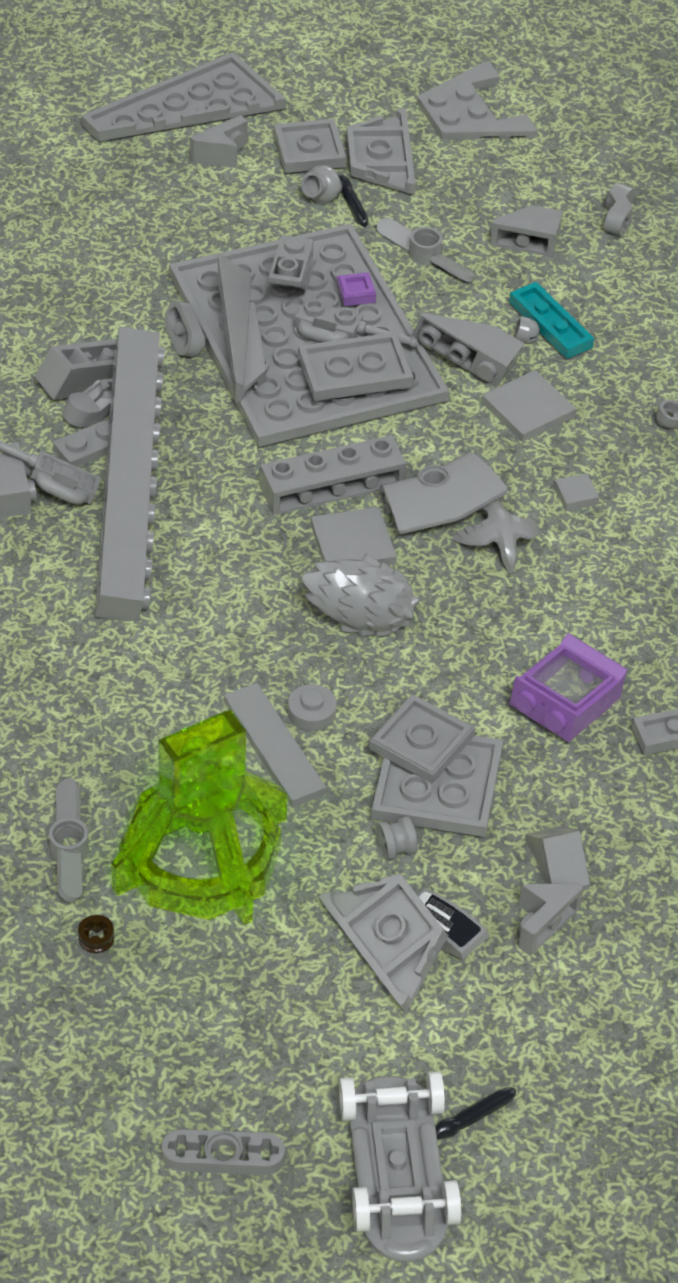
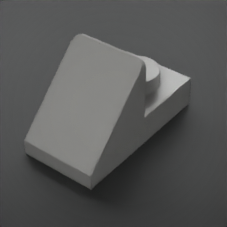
[190,115,248,168]
[518,883,584,956]

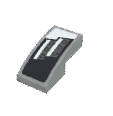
[417,888,489,959]

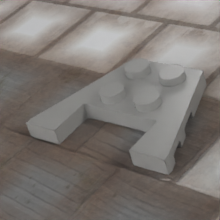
[417,61,538,140]

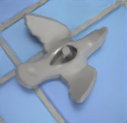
[453,500,540,573]

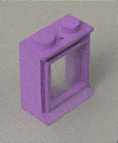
[509,633,628,742]

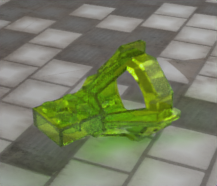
[111,709,288,925]

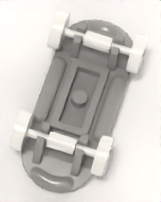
[339,1071,461,1262]

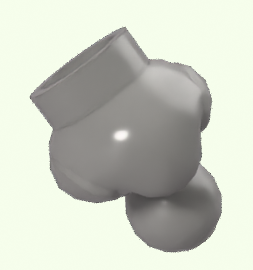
[301,165,342,204]

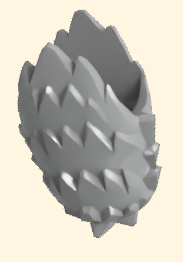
[301,553,420,636]

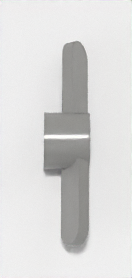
[377,217,475,282]
[49,778,89,902]

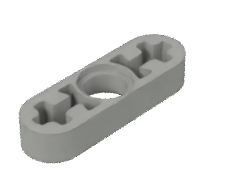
[162,1129,285,1175]

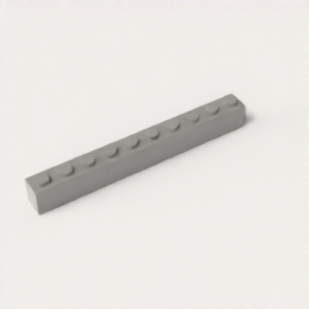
[95,326,165,621]

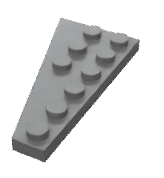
[81,52,286,141]

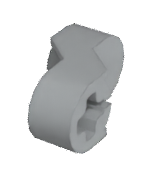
[604,183,635,237]
[62,379,112,427]

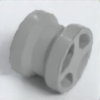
[375,816,418,861]

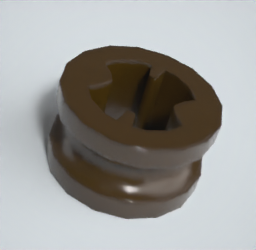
[78,915,115,954]

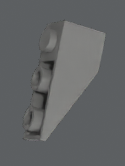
[412,313,525,386]

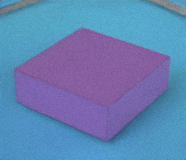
[337,272,376,306]

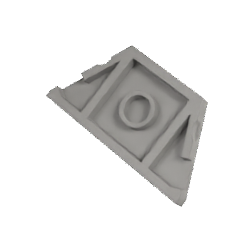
[346,108,416,194]
[319,873,448,1011]

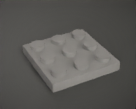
[371,735,504,837]

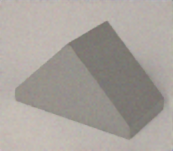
[525,825,590,891]

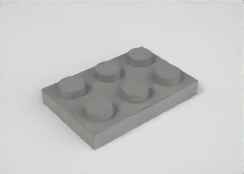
[298,332,414,401]

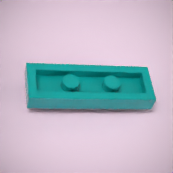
[509,281,595,359]

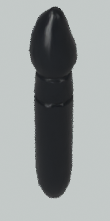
[338,175,369,227]
[435,1087,516,1140]

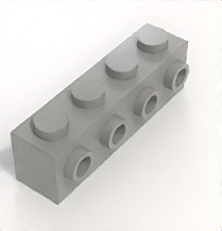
[260,435,406,516]

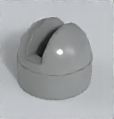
[515,316,540,344]
[656,400,678,430]

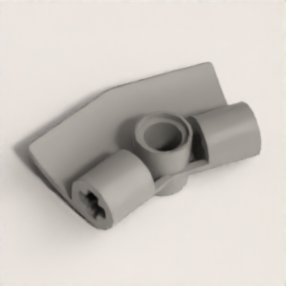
[380,452,507,534]

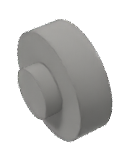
[288,684,337,731]

